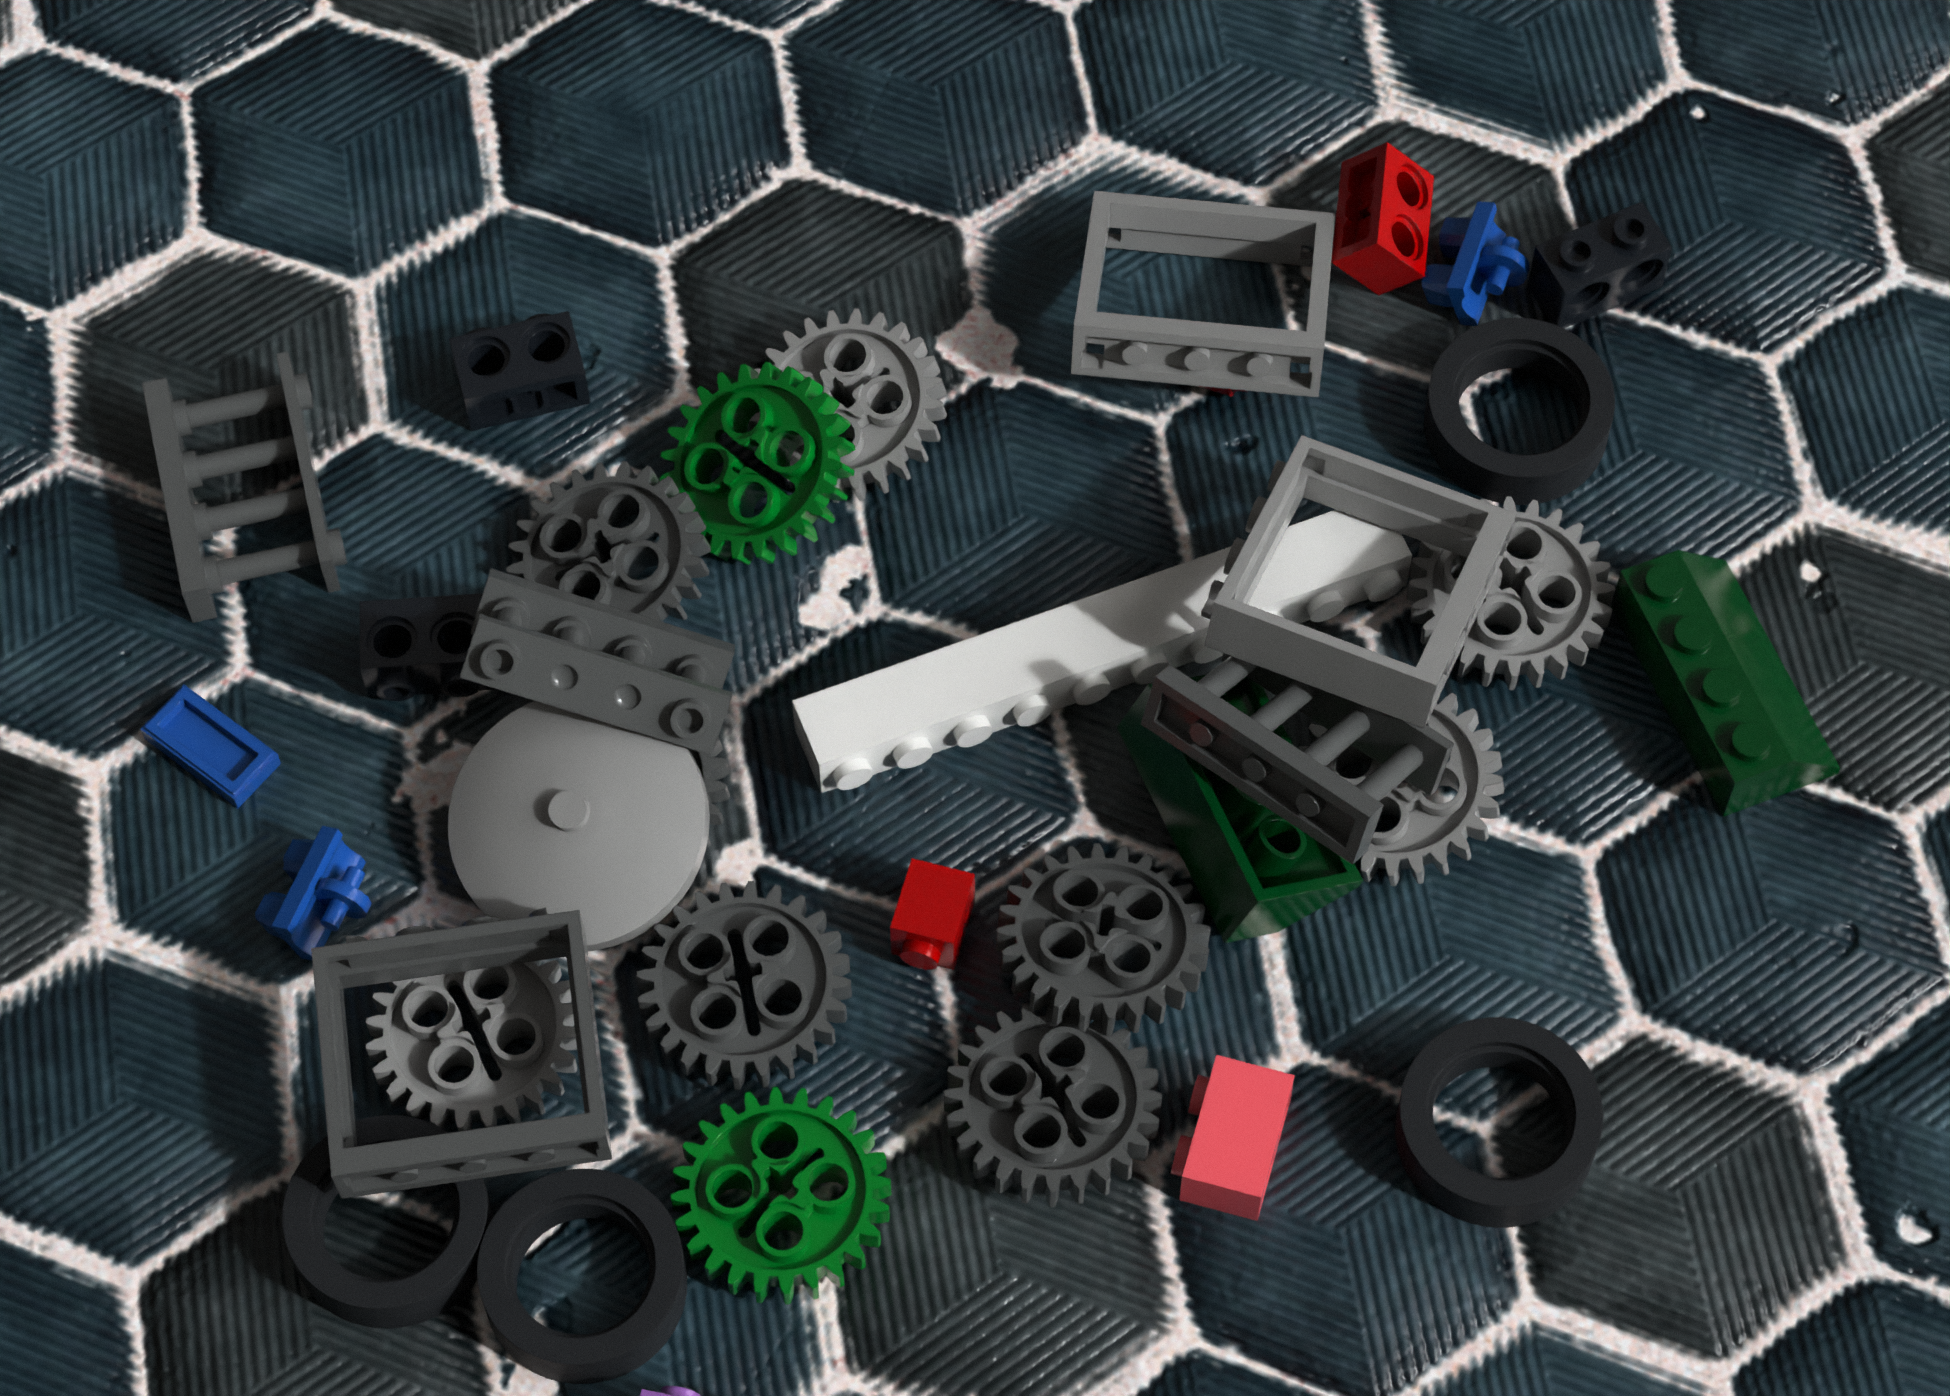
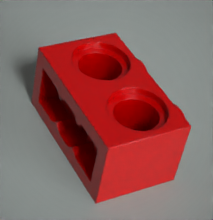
[1331,142,1434,296]

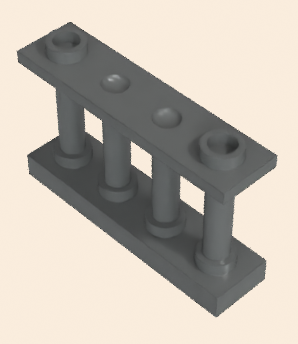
[142,351,347,623]
[460,568,735,755]
[1141,653,1454,865]

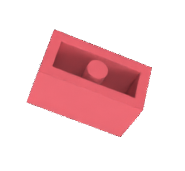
[1171,1055,1295,1221]

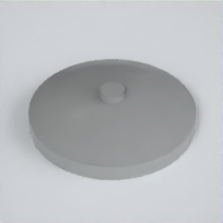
[448,701,710,951]

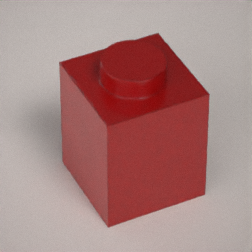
[890,858,975,970]

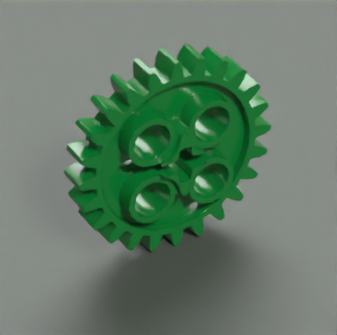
[660,362,856,565]
[671,1087,892,1305]

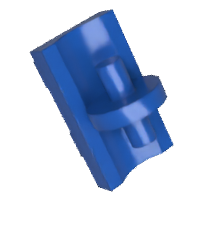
[1421,201,1530,326]
[255,826,372,961]

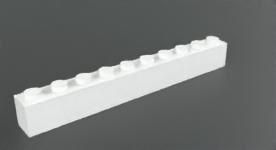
[792,510,1412,793]

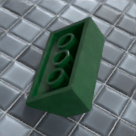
[1611,550,1840,817]
[1117,674,1363,943]

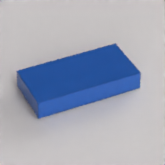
[140,684,281,809]

